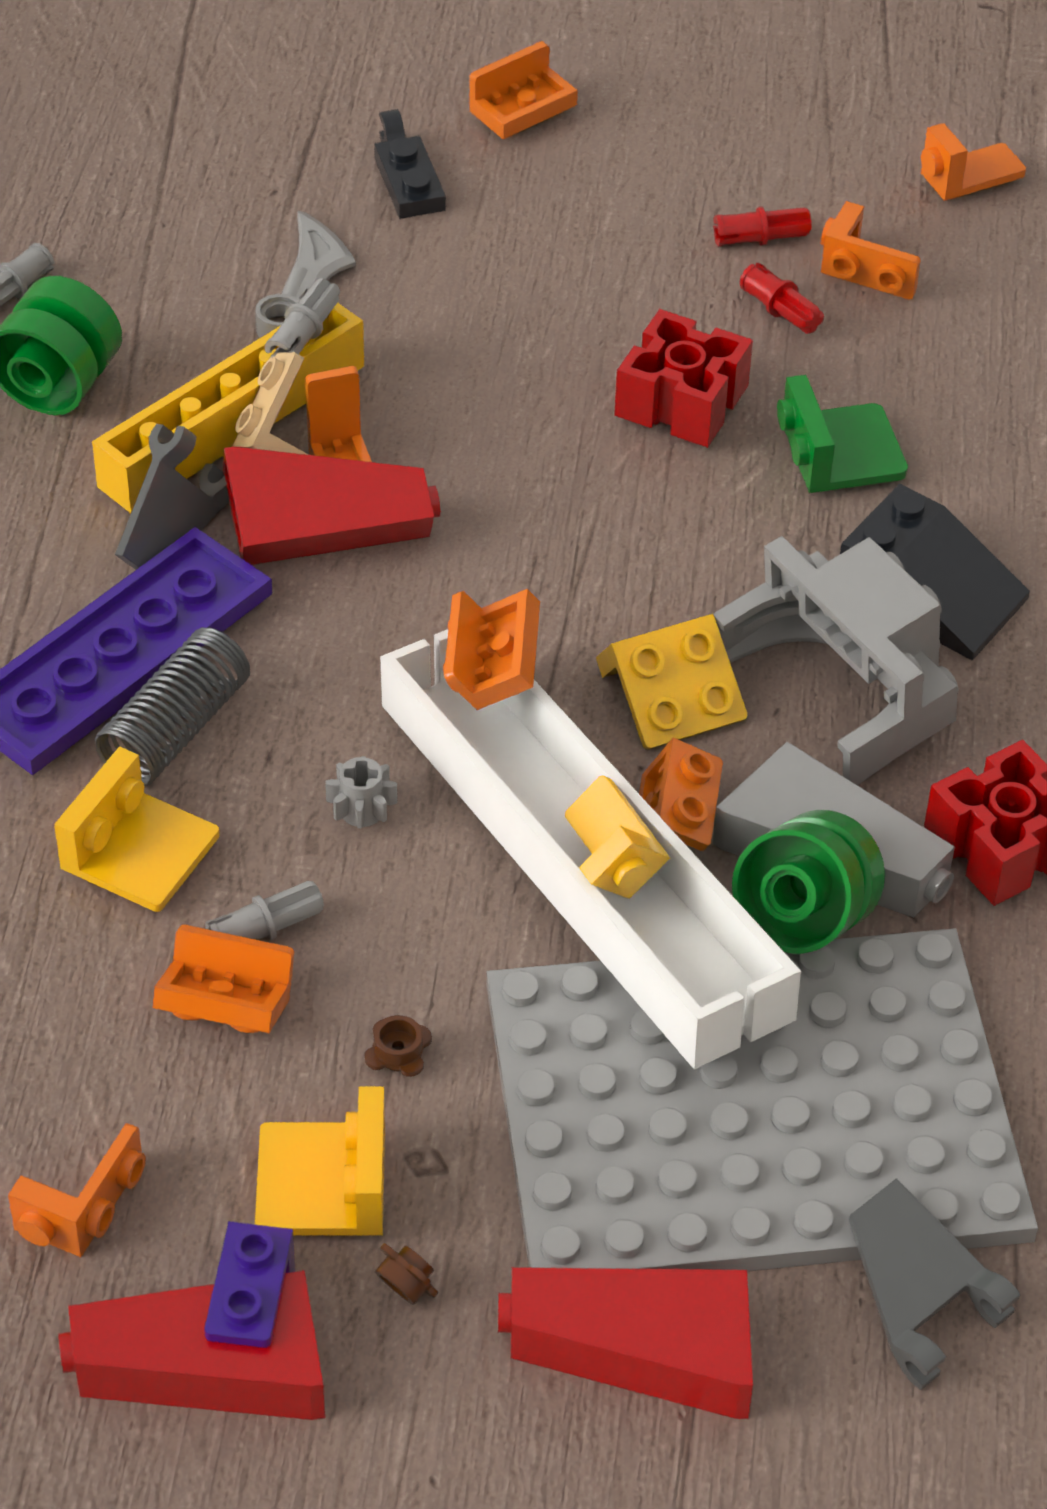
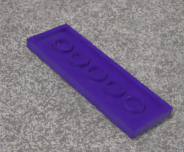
[0,527,272,775]

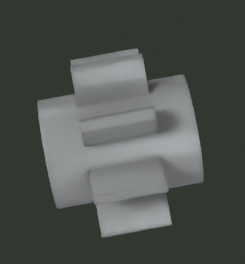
[325,756,397,828]

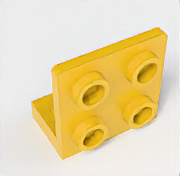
[595,614,747,750]
[54,746,220,912]
[255,1086,385,1236]

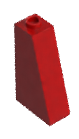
[223,446,441,565]
[498,1267,753,1419]
[58,1270,325,1420]

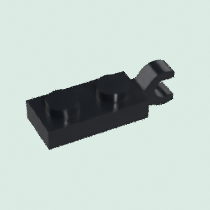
[374,109,446,219]

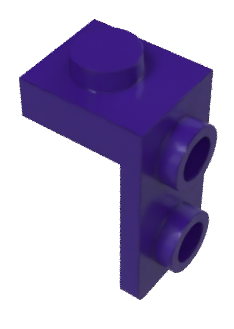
[205,1221,295,1348]

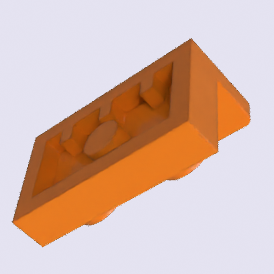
[639,737,723,851]

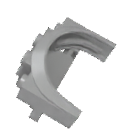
[713,536,959,785]

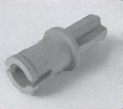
[0,243,54,307]
[265,278,340,358]
[205,881,324,941]

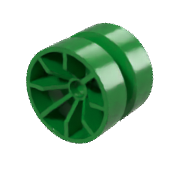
[0,276,122,415]
[732,810,885,954]

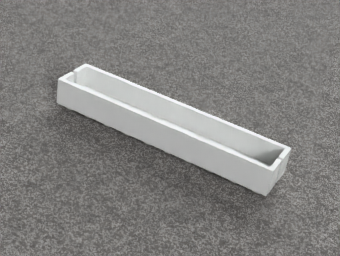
[380,629,801,1070]

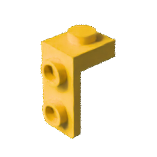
[565,775,670,899]

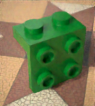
[777,375,908,493]

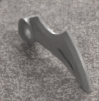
[255,211,356,338]

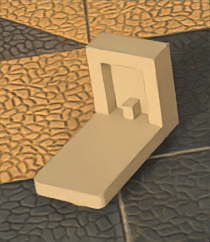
[233,352,309,455]

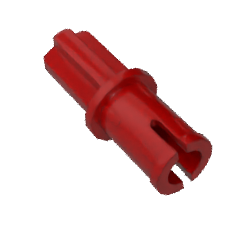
[713,206,812,246]
[740,262,824,333]

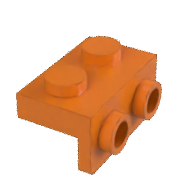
[469,41,578,140]
[443,589,540,710]
[153,925,295,1033]

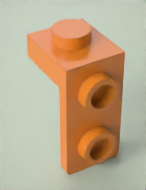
[921,123,1026,201]
[821,201,921,300]
[305,366,372,462]
[8,1123,146,1257]

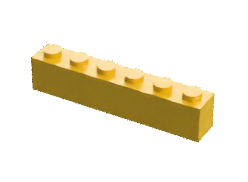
[92,303,364,513]

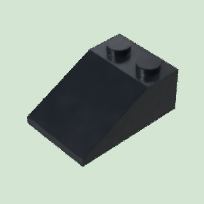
[840,483,1030,661]

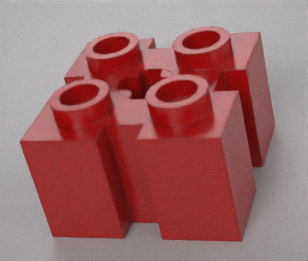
[614,308,753,448]
[924,739,1047,906]

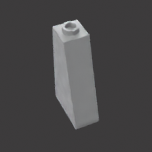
[713,742,955,918]

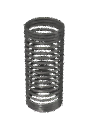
[95,627,250,786]

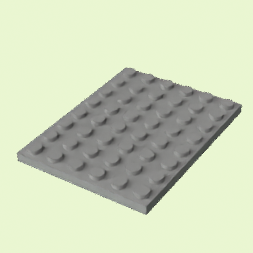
[486,928,1038,1271]

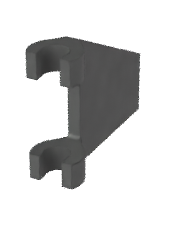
[115,424,229,570]
[849,1178,1021,1390]

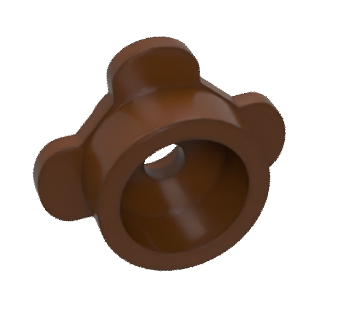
[364,1015,432,1077]
[375,1243,438,1305]

